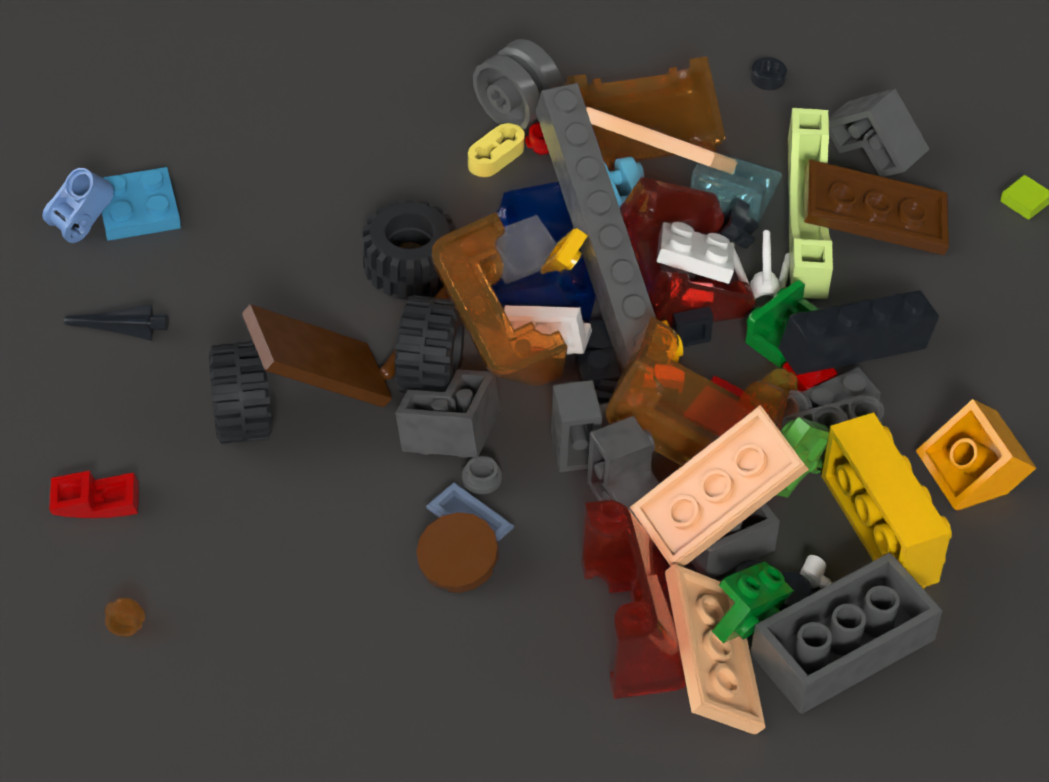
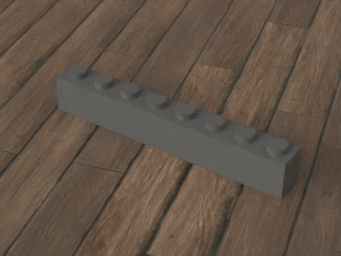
[535,83,669,383]

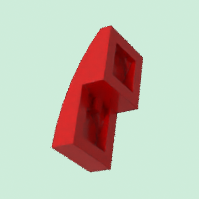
[49,470,139,518]

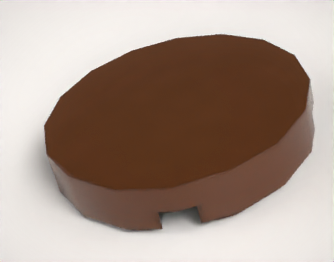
[416,512,500,593]

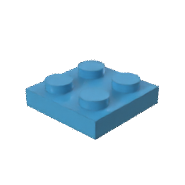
[101,167,181,241]

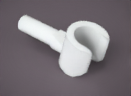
[800,555,832,589]

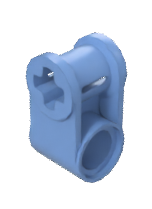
[42,168,114,243]

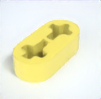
[468,123,525,177]

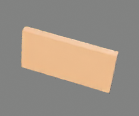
[586,107,737,174]
[630,406,809,567]
[665,564,766,735]

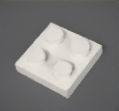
[656,222,734,284]

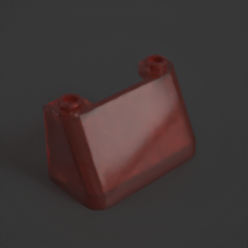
[620,177,756,328]
[581,500,686,699]

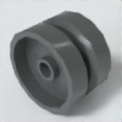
[473,39,564,130]

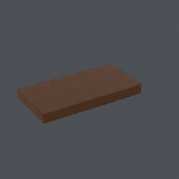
[804,159,949,255]
[242,304,392,407]

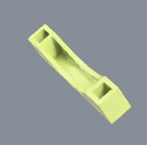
[788,108,833,299]

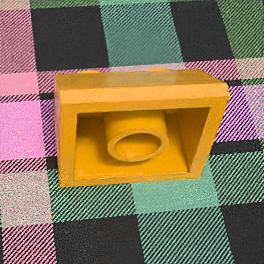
[916,399,1036,510]

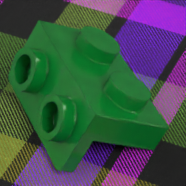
[745,280,820,368]
[712,561,794,643]

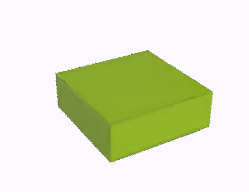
[1000,175,1049,220]

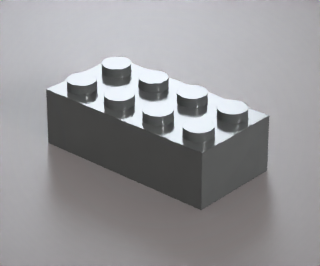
[750,553,943,714]

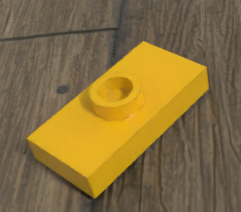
[541,228,588,279]

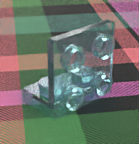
[689,153,782,224]

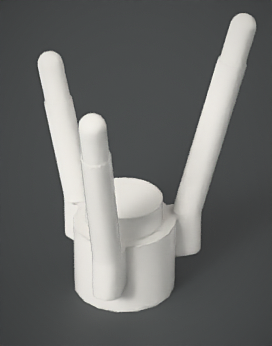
[734,230,790,308]

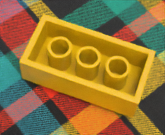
[821,412,952,586]

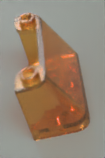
[564,56,725,169]
[432,212,568,386]
[606,316,789,466]

